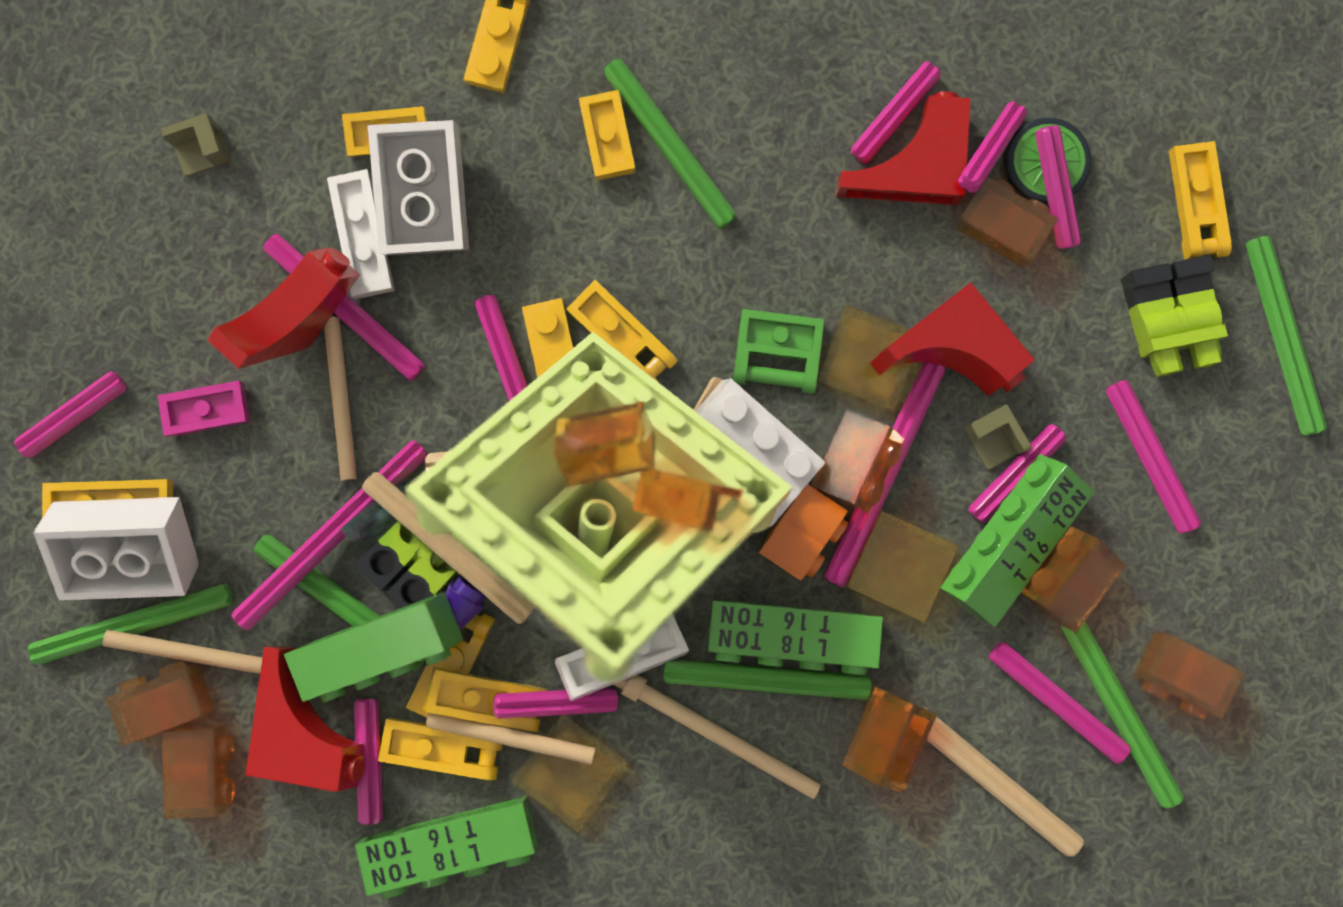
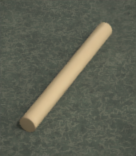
[324,317,357,481]
[102,630,262,674]
[426,713,596,765]

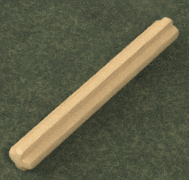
[362,472,534,624]
[908,707,1084,857]

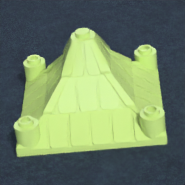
[406,332,792,682]

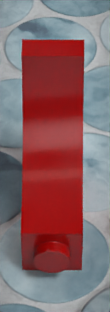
[836,91,970,205]
[207,247,360,369]
[869,282,1034,396]
[246,646,365,792]

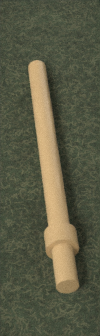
[613,674,821,799]

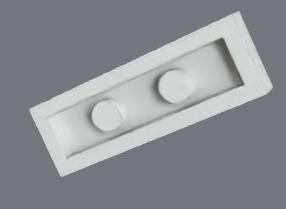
[327,169,395,299]
[555,615,689,701]

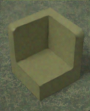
[161,113,231,177]
[963,404,1032,469]

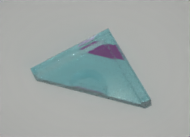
[340,475,415,541]

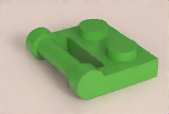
[733,309,824,394]

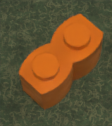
[757,484,848,581]

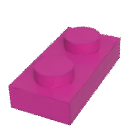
[157,380,251,437]

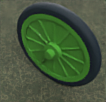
[1005,117,1091,204]

